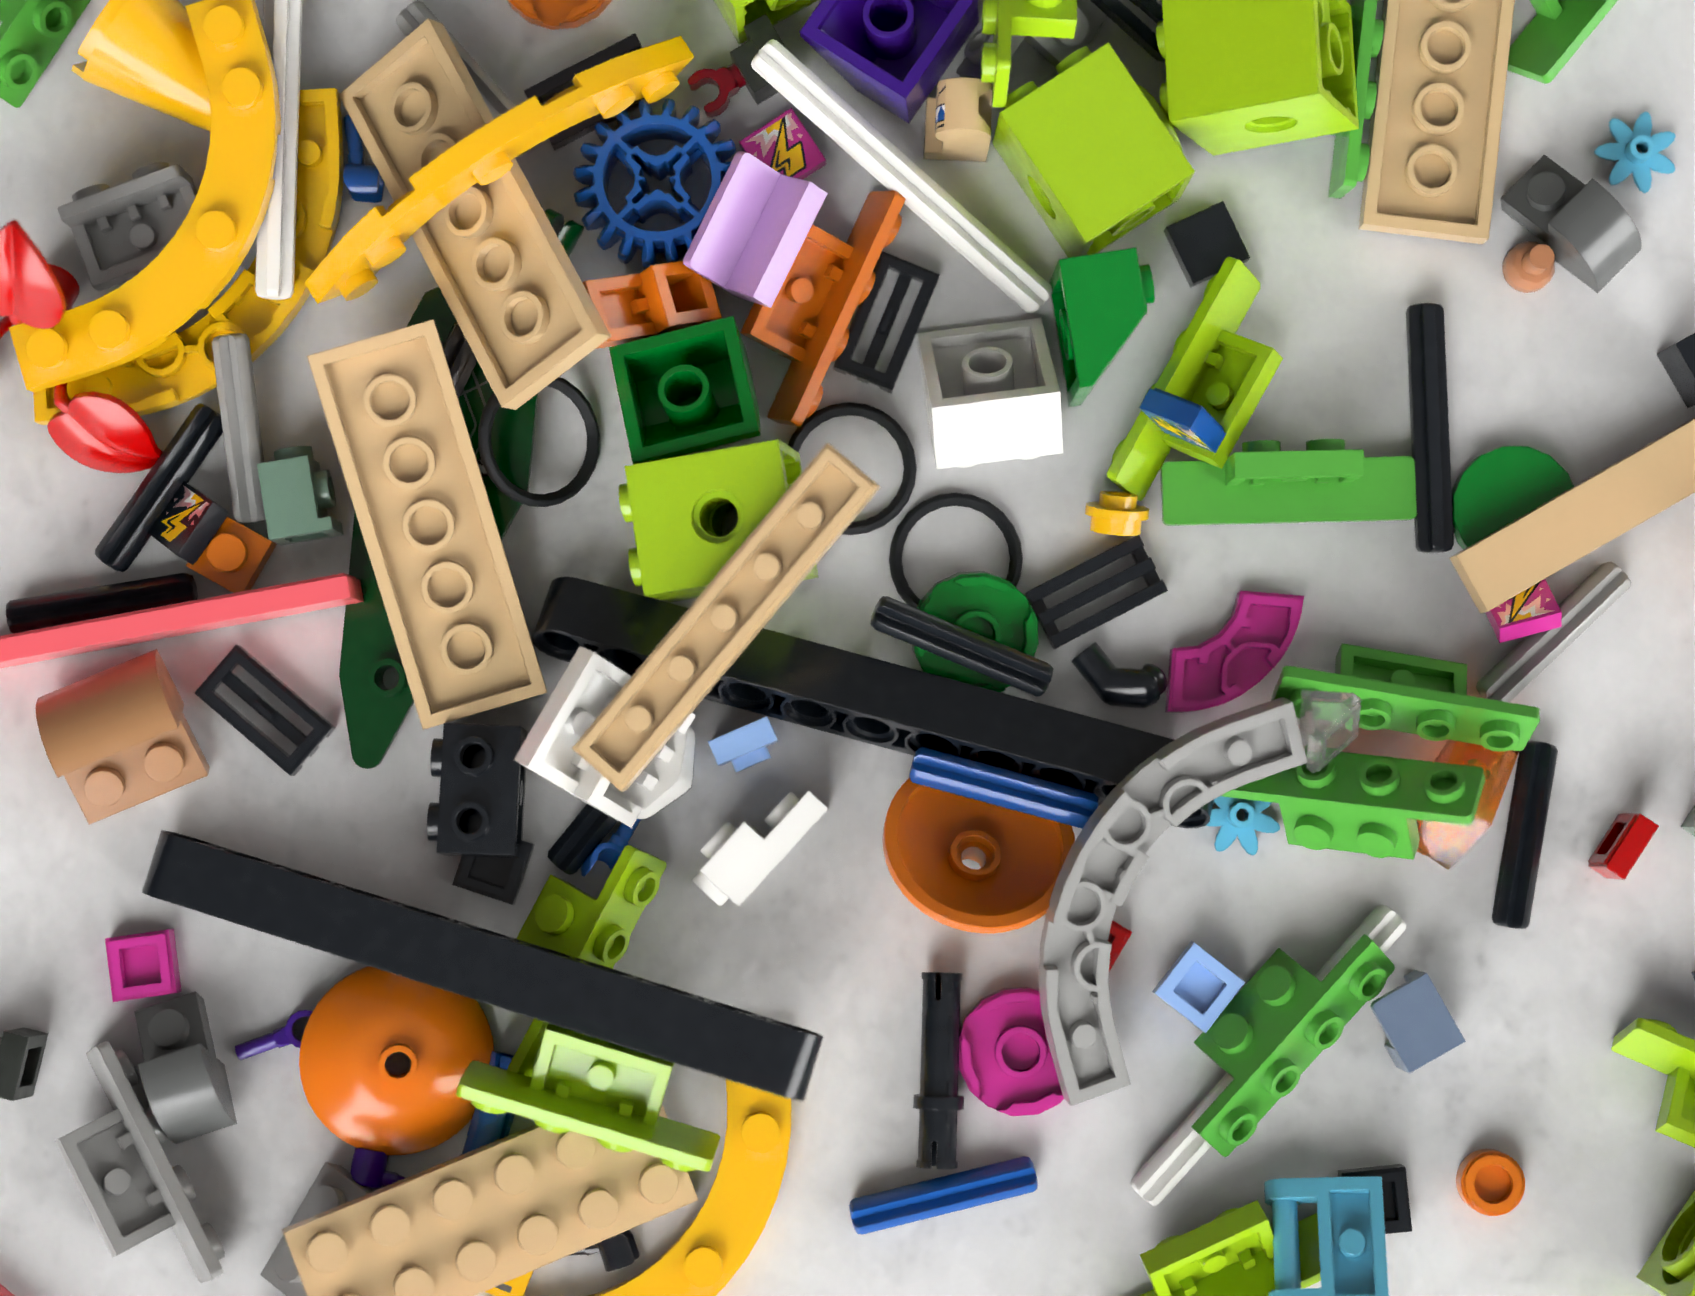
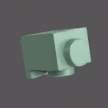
[257,446,344,546]

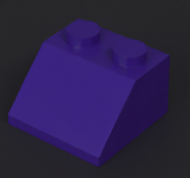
[799,0,979,123]

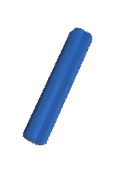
[909,747,1099,829]
[849,1156,1038,1235]

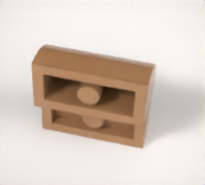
[35,649,210,825]

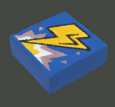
[1139,388,1226,453]

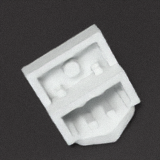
[514,646,696,828]

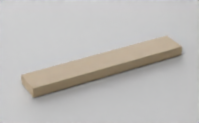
[1449,418,1695,614]
[572,443,881,792]

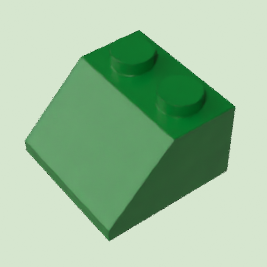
[1049,247,1155,407]
[609,316,761,464]

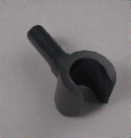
[569,1230,639,1272]

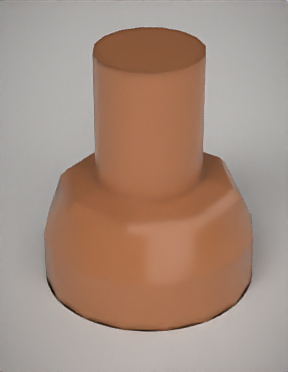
[1502,241,1555,293]

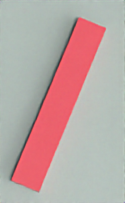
[0,573,364,669]

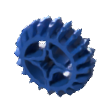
[573,98,736,270]

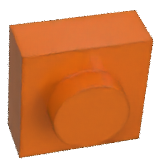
[185,516,277,593]

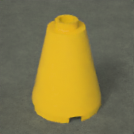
[71,0,211,132]

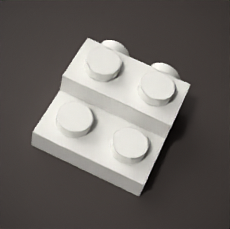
[692,791,828,907]

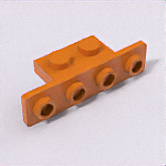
[740,191,905,427]

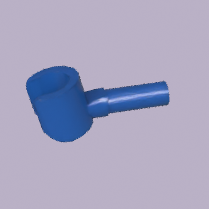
[343,115,384,203]
[581,819,642,877]

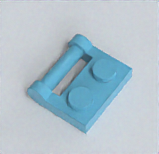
[1264,1176,1389,1296]

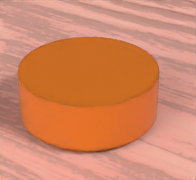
[1456,1149,1525,1216]

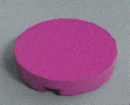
[959,987,1064,1116]

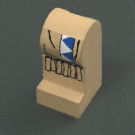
[924,77,992,162]

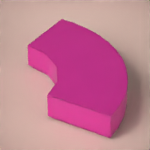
[1165,591,1304,713]

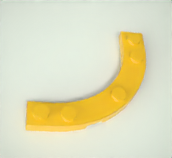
[8,0,281,392]
[304,36,694,304]
[33,88,344,425]
[588,1079,792,1296]

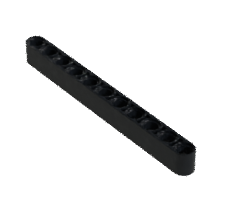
[532,576,1214,828]
[142,830,823,1101]

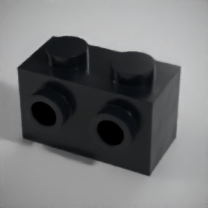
[427,723,528,858]

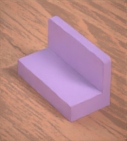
[683,151,828,308]

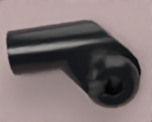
[1071,642,1167,708]

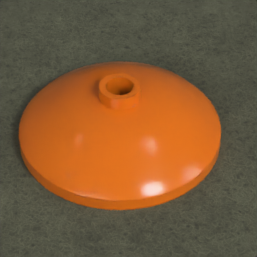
[882,778,1075,933]
[299,966,494,1155]

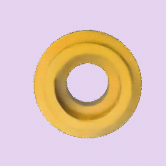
[1085,491,1149,536]

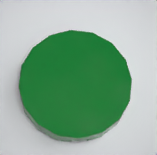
[1452,446,1574,550]
[912,571,1039,692]

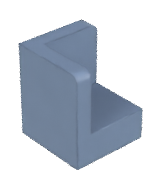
[1371,970,1466,1073]

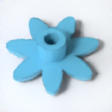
[1594,112,1676,193]
[1206,796,1280,855]

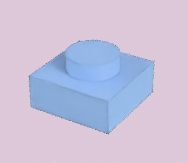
[708,716,779,772]
[1152,941,1245,1033]

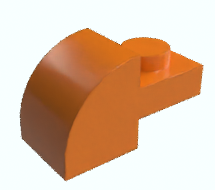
[582,261,722,349]

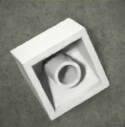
[917,318,1063,469]

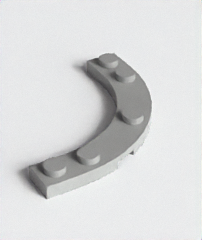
[1038,697,1308,1106]

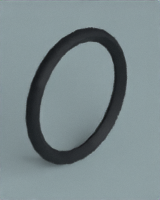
[478,377,600,507]
[788,402,917,535]
[889,493,1023,608]

